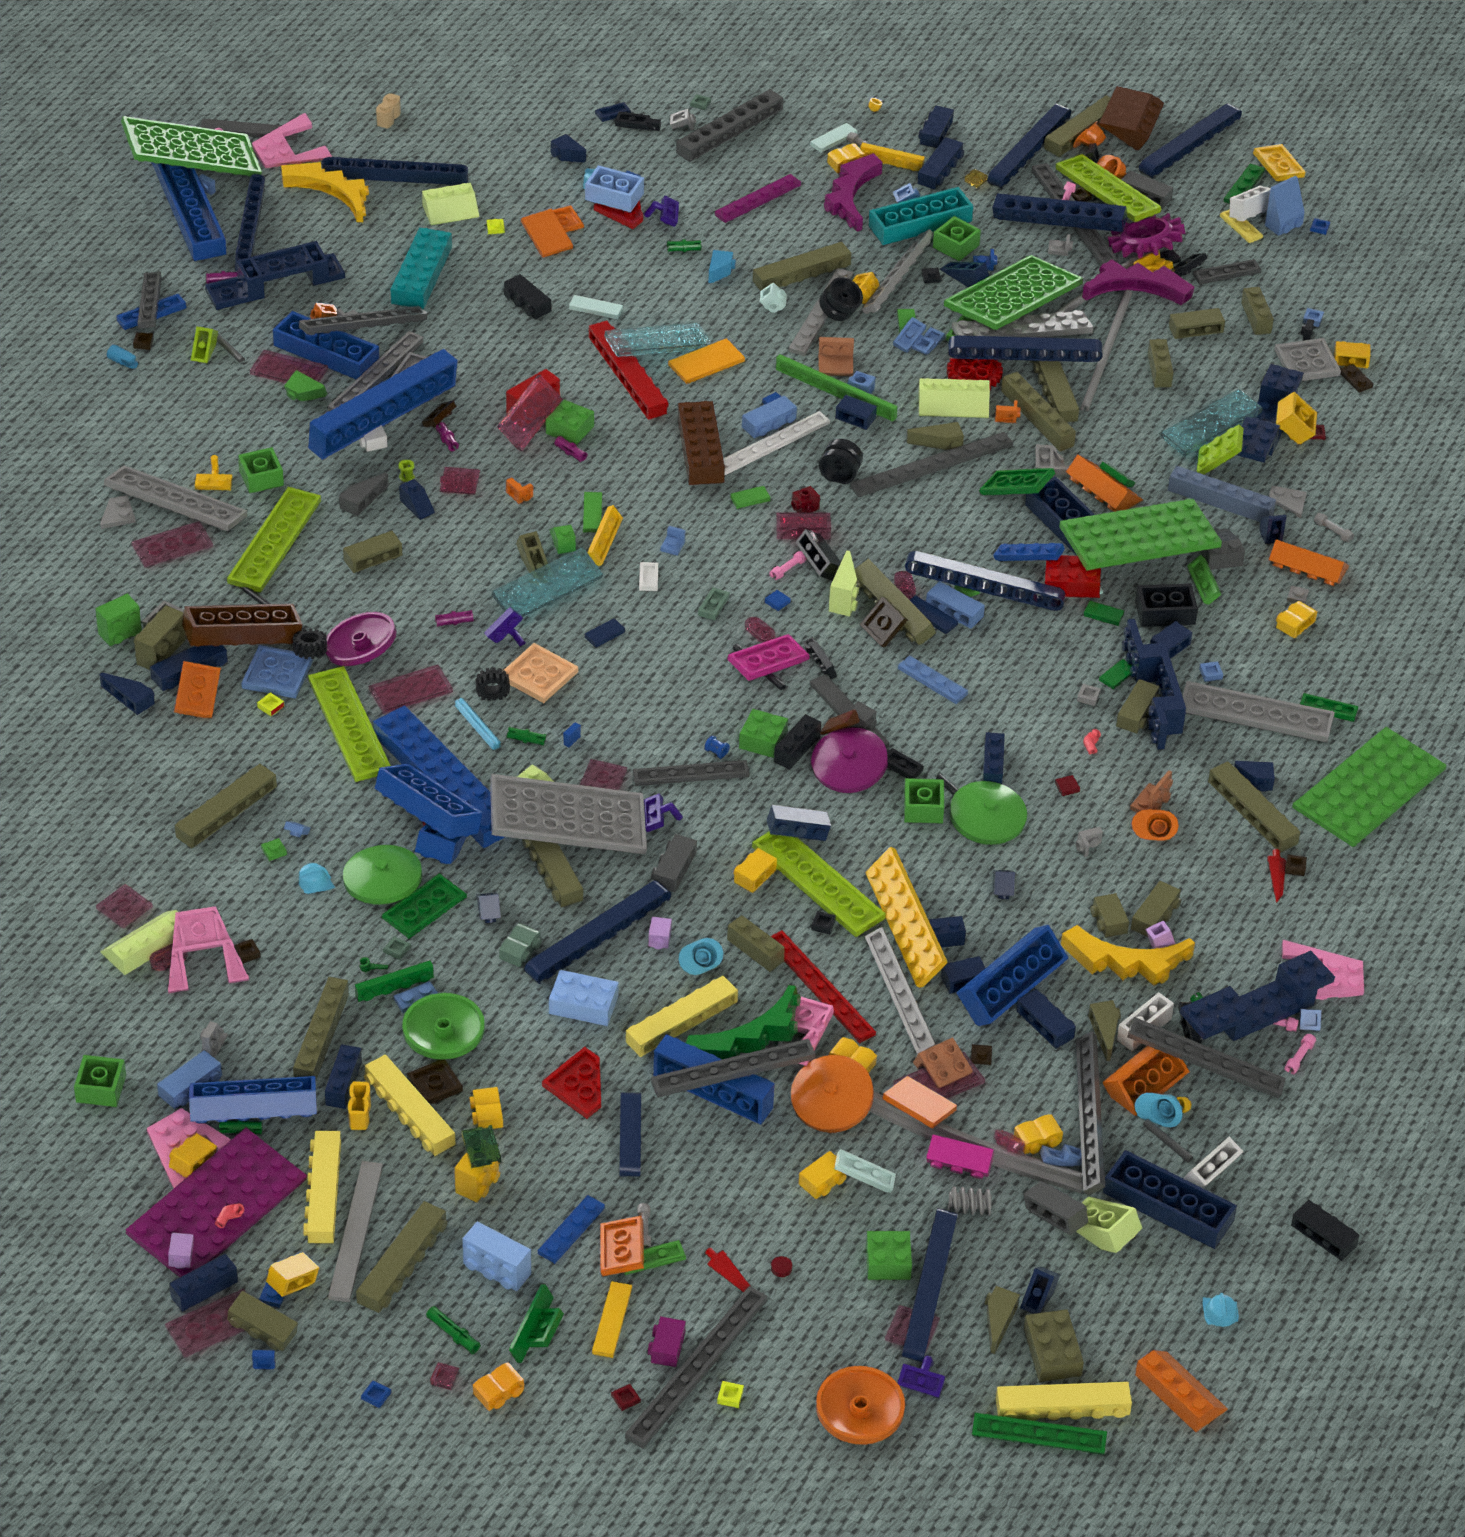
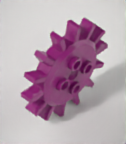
[1108,213,1186,258]

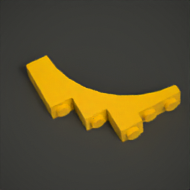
[281,162,369,222]
[1061,925,1195,986]

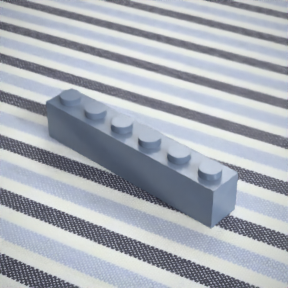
[1168,466,1276,522]

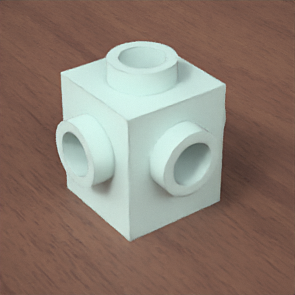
[759,283,787,313]

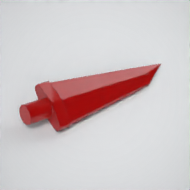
[1267,849,1286,903]
[705,1247,750,1292]

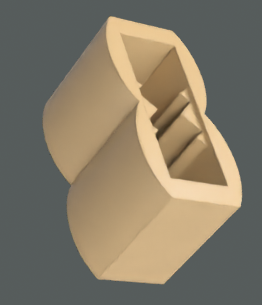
[376,93,401,129]

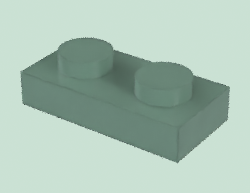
[698,587,730,621]

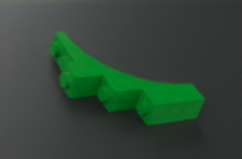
[686,985,801,1060]

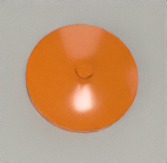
[791,1055,874,1133]
[816,1366,905,1444]

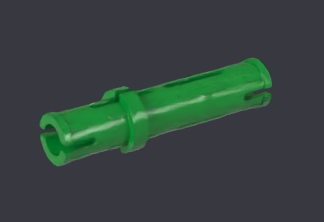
[426,1306,481,1354]

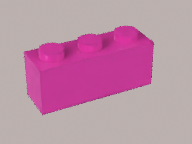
[926,1134,994,1179]

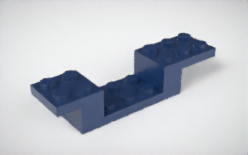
[205,241,345,310]
[1237,364,1304,463]
[1122,619,1186,750]
[1180,951,1335,1041]

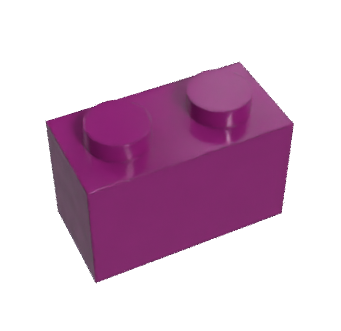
[648,1316,686,1367]

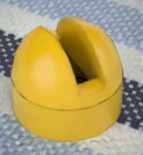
[868,98,882,112]
[1177,1097,1192,1113]

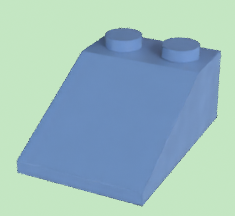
[1265,176,1305,236]

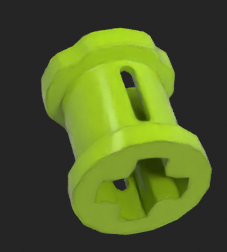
[398,460,415,482]

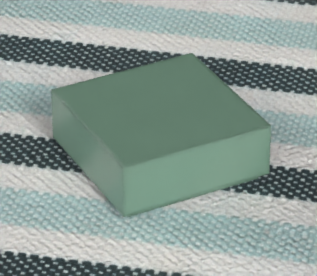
[690,94,711,110]
[383,936,411,960]

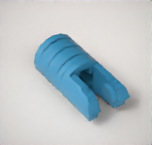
[107,344,138,369]

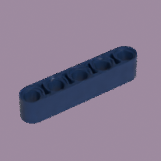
[619,1092,641,1177]

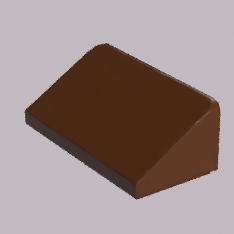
[820,709,860,736]

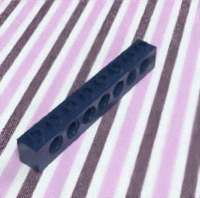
[992,193,1127,232]

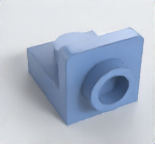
[893,183,920,203]
[661,526,685,556]

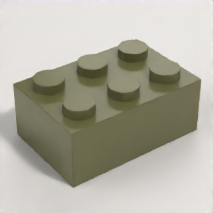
[134,605,187,670]
[1024,1309,1084,1382]

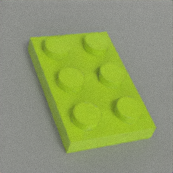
[1197,424,1244,475]

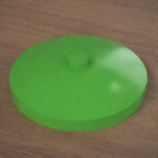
[949,781,1027,845]
[343,845,422,904]
[402,993,485,1059]

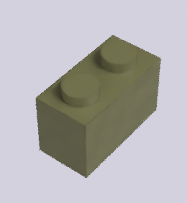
[1090,893,1129,938]

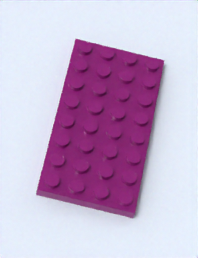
[126,1128,307,1277]

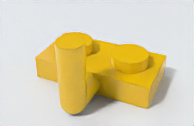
[195,455,233,490]

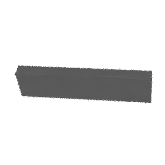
[1193,259,1261,285]

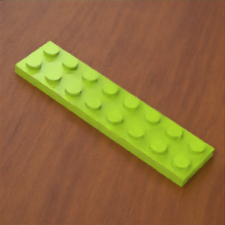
[1056,154,1161,222]
[227,487,321,593]
[308,666,391,782]
[752,831,886,937]

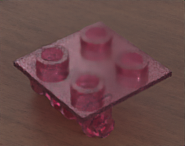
[440,467,480,495]

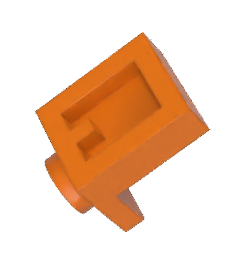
[310,303,337,319]
[995,400,1021,423]
[506,477,533,504]

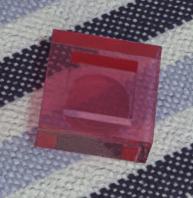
[430,1362,459,1390]

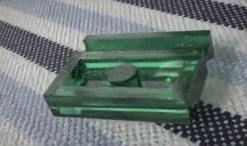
[462,1125,501,1168]

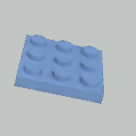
[241,645,313,699]

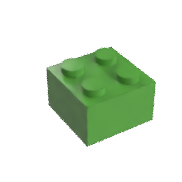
[933,216,981,261]
[546,399,594,445]
[238,447,284,494]
[95,593,142,646]
[739,709,788,758]
[904,778,944,824]
[74,1055,126,1107]
[866,1231,912,1280]

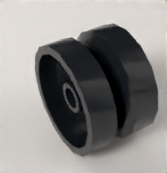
[819,277,863,321]
[819,439,863,484]

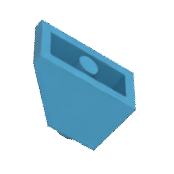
[708,250,736,283]

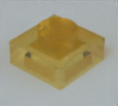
[964,169,988,188]

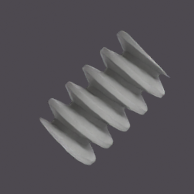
[948,1186,992,1216]

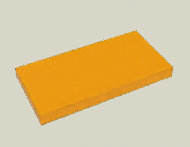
[668,338,745,384]

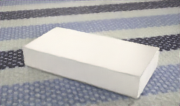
[639,562,658,591]

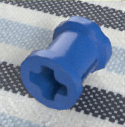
[704,735,730,759]

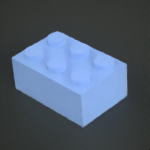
[585,165,644,212]
[549,970,619,1026]
[462,1221,531,1291]

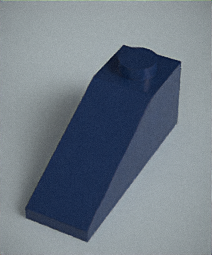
[940,261,989,287]
[99,672,155,715]

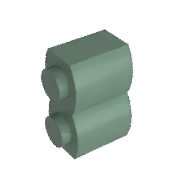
[499,923,542,967]

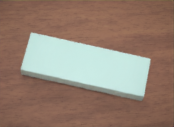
[810,123,858,153]
[569,295,623,319]
[834,1149,896,1193]

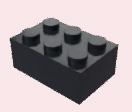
[1135,583,1198,627]

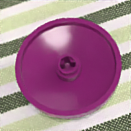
[326,612,397,666]
[811,727,888,793]

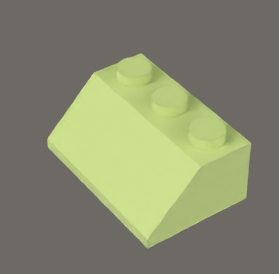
[422,183,479,225]

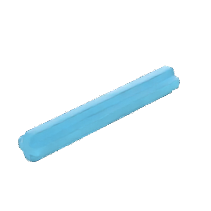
[455,698,501,750]

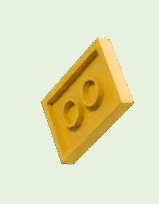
[1253,144,1306,181]

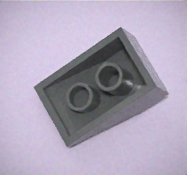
[1200,529,1245,570]

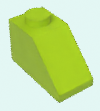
[190,326,218,363]

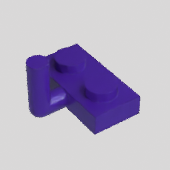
[644,195,679,227]
[484,607,526,646]
[643,793,683,832]
[897,1355,946,1398]

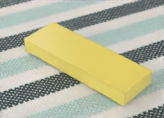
[1220,209,1263,243]

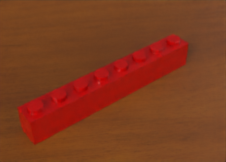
[589,320,669,420]

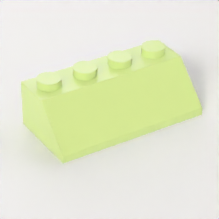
[918,378,990,418]
[100,910,178,975]

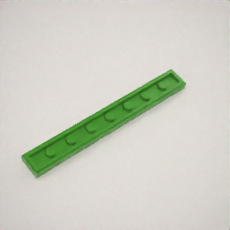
[776,354,898,421]

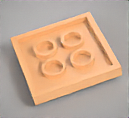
[503,643,578,703]

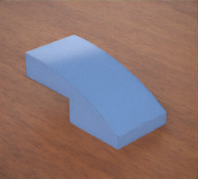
[912,327,945,355]
[1039,1144,1082,1166]

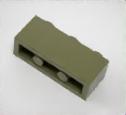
[1241,287,1274,335]
[1169,308,1225,339]
[1148,339,1173,388]
[343,531,403,573]
[1116,679,1161,734]
[1131,881,1182,937]
[727,915,785,972]
[227,1291,298,1351]

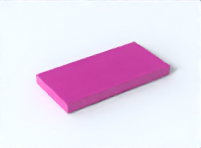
[727,634,810,681]

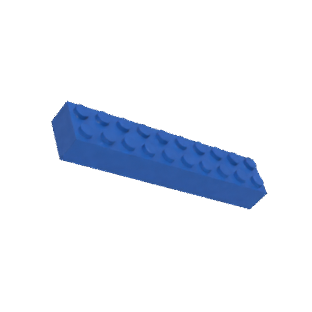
[152,162,227,261]
[308,349,458,460]
[373,705,505,848]

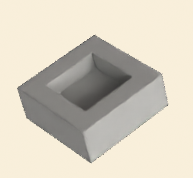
[1287,586,1309,604]
[1077,684,1101,706]

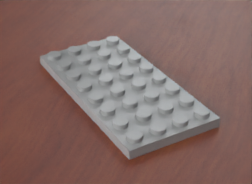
[490,774,647,854]

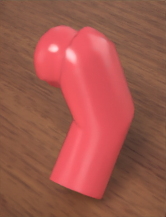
[1083,729,1101,754]
[215,1203,244,1228]

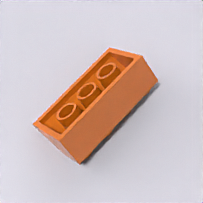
[1066,455,1143,512]
[1269,540,1349,586]
[1102,1046,1190,1116]
[1135,1350,1228,1432]

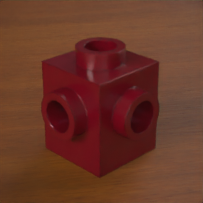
[791,486,820,516]

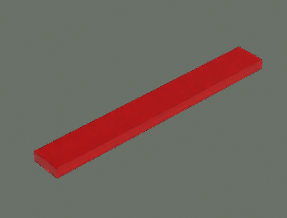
[771,930,876,1044]

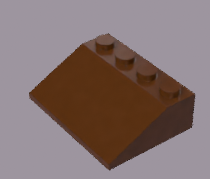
[1098,86,1164,150]

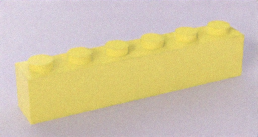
[626,976,738,1057]
[364,1054,456,1156]
[304,1131,341,1243]
[996,1382,1132,1421]

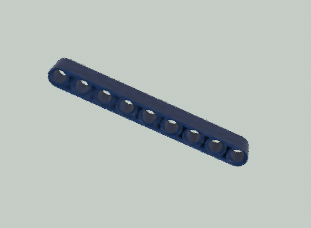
[1139,103,1242,178]
[987,104,1071,189]
[322,157,468,185]
[235,174,265,271]
[948,335,1103,362]
[905,551,1065,611]
[524,880,672,984]
[901,1208,958,1362]

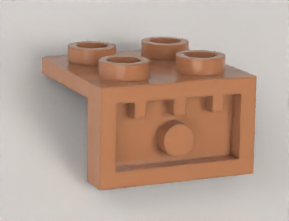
[818,337,854,376]
[1130,770,1173,813]
[913,1037,973,1089]

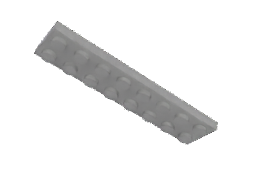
[952,310,1093,338]
[104,465,247,531]
[1183,681,1335,743]

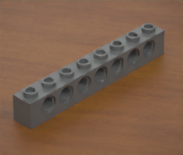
[676,89,783,162]

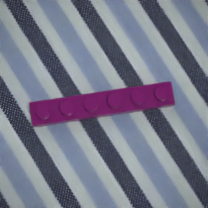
[714,174,801,223]

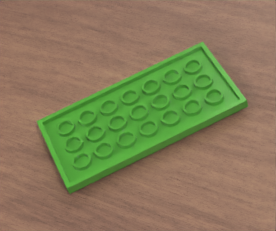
[121,116,262,177]
[944,255,1083,330]
[1059,499,1222,570]
[1292,727,1447,847]

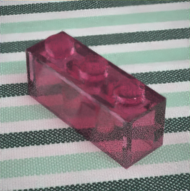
[776,513,831,539]

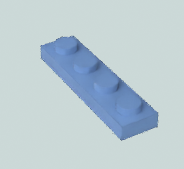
[898,655,968,704]

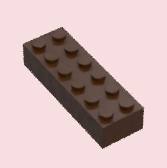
[678,401,725,485]
[182,604,303,647]

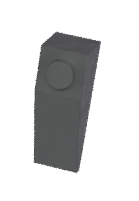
[339,473,389,516]

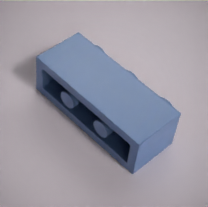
[742,396,797,439]
[926,581,985,629]
[157,1050,222,1109]

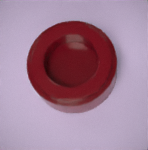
[771,1256,792,1277]

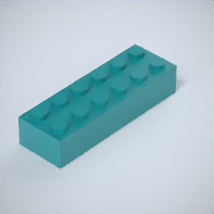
[868,187,974,245]
[390,227,452,309]

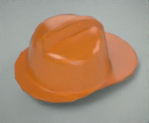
[1073,121,1106,148]
[1097,155,1127,179]
[1132,809,1179,841]

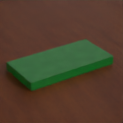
[979,468,1056,495]
[382,873,467,939]

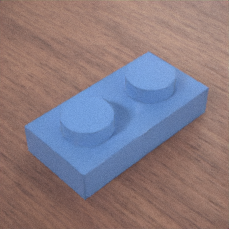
[893,317,926,353]
[393,981,438,1013]

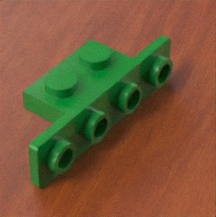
[509,1284,564,1363]

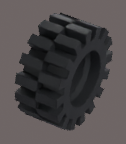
[293,629,327,659]
[475,667,510,701]

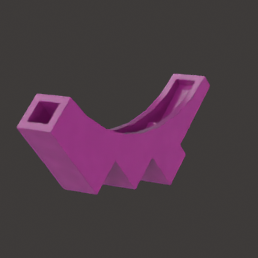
[824,153,883,231]
[1082,259,1195,306]

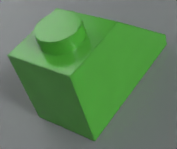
[284,370,327,401]
[549,525,576,554]

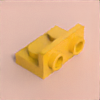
[1133,252,1174,272]
[853,272,880,304]

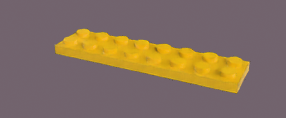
[865,847,948,988]

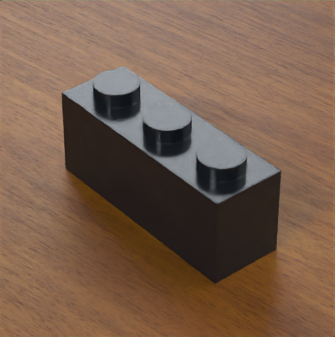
[504,274,552,320]
[795,529,841,581]
[774,714,821,770]
[1291,1200,1359,1261]

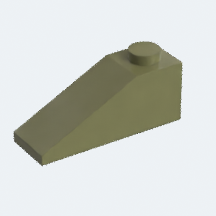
[906,422,964,450]
[516,531,554,586]
[1088,1000,1121,1061]
[985,1286,1020,1354]

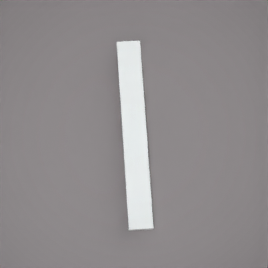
[723,411,830,475]

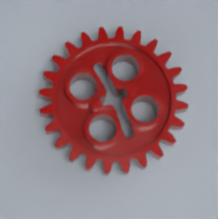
[947,358,1003,390]

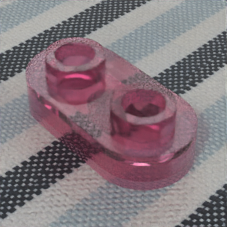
[894,571,916,600]
[745,617,775,643]
[150,943,188,971]
[993,1129,1025,1153]

